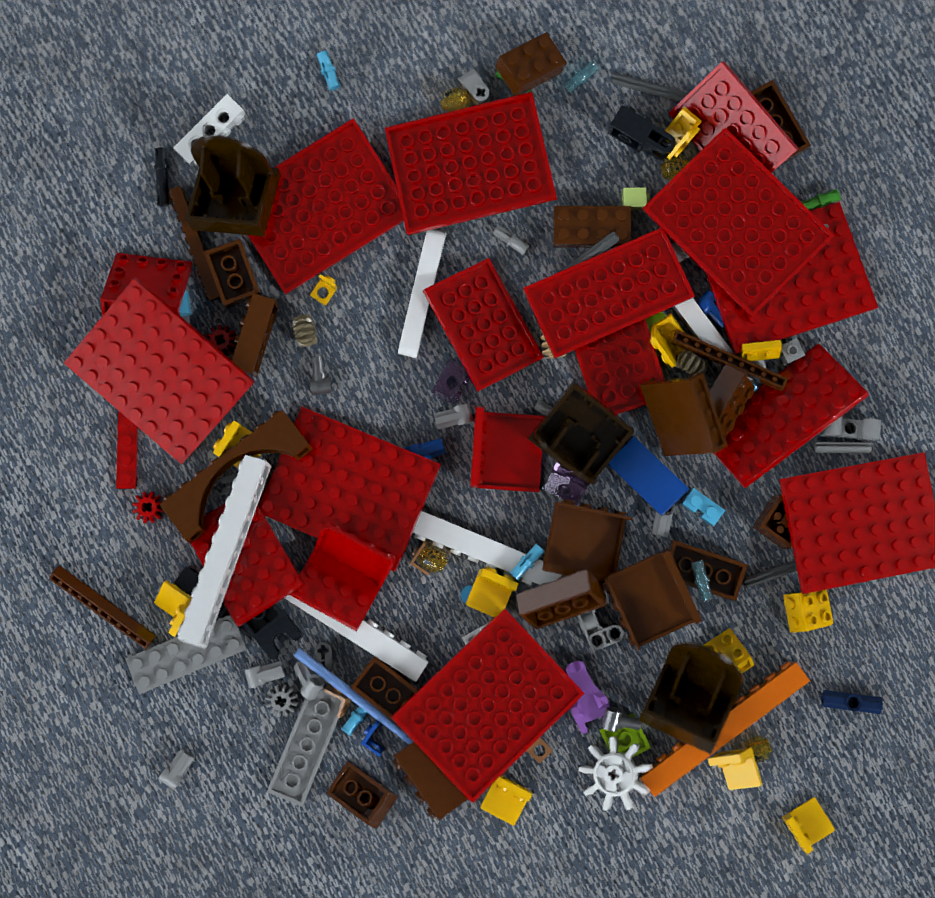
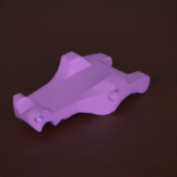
[565,661,609,734]

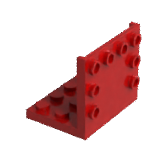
[100,253,192,316]
[470,407,545,493]
[289,522,396,632]

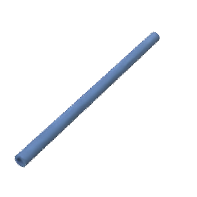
[293,648,413,744]

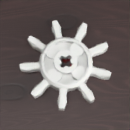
[579,736,653,811]

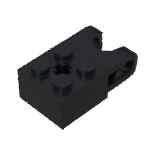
[607,105,675,161]
[243,602,303,660]

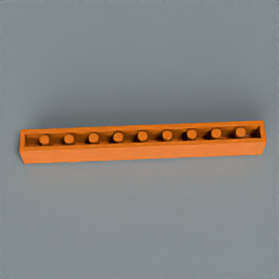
[639,661,810,797]

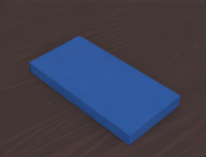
[608,436,689,517]

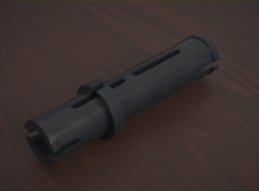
[154,147,169,206]

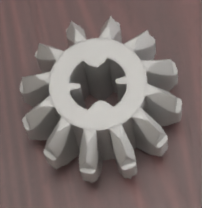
[265,684,298,717]

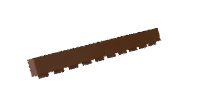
[169,186,220,302]
[671,330,788,391]
[49,566,156,649]

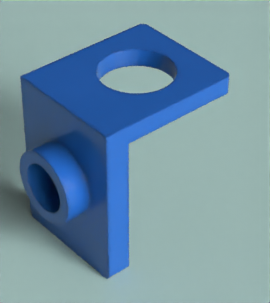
[361,720,385,757]

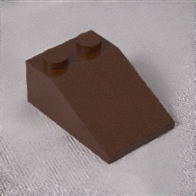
[326,761,399,829]

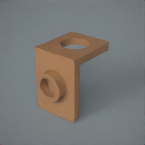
[410,542,430,576]
[323,684,352,718]
[526,737,552,763]

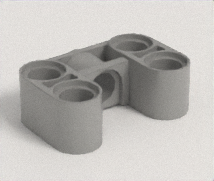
[820,416,882,441]
[577,589,624,650]

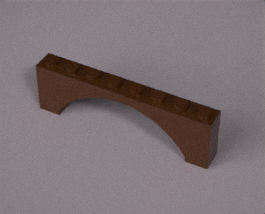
[159,410,313,543]

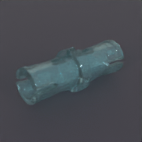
[563,61,599,94]
[691,560,713,601]

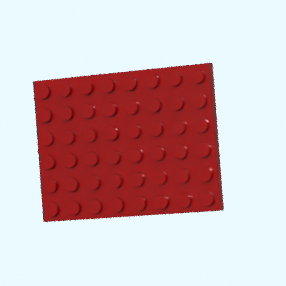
[385,92,557,235]
[248,118,404,295]
[642,128,835,318]
[705,201,879,355]
[64,277,255,465]
[259,407,441,572]
[779,452,935,594]
[391,608,585,803]

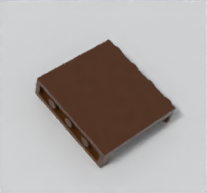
[640,373,727,456]
[542,499,632,583]
[603,548,702,650]
[393,741,468,820]

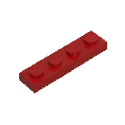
[116,412,138,489]

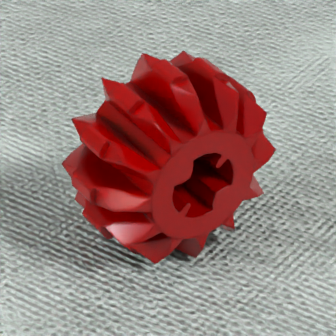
[206,324,236,355]
[132,491,165,524]

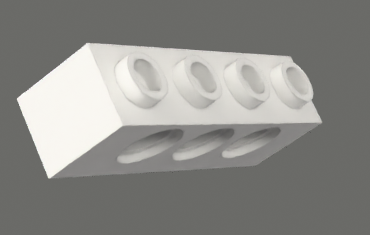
[173,94,245,168]

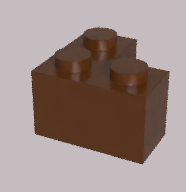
[752,494,792,549]

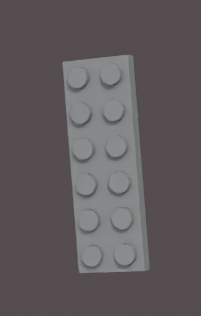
[125,615,247,695]
[267,687,342,807]

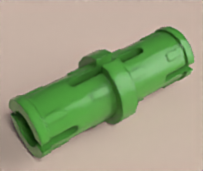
[800,189,841,211]

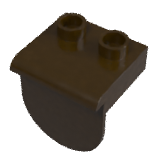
[185,135,280,237]
[528,381,634,485]
[639,642,743,754]

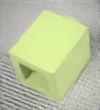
[622,187,650,210]

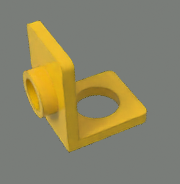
[310,274,337,305]

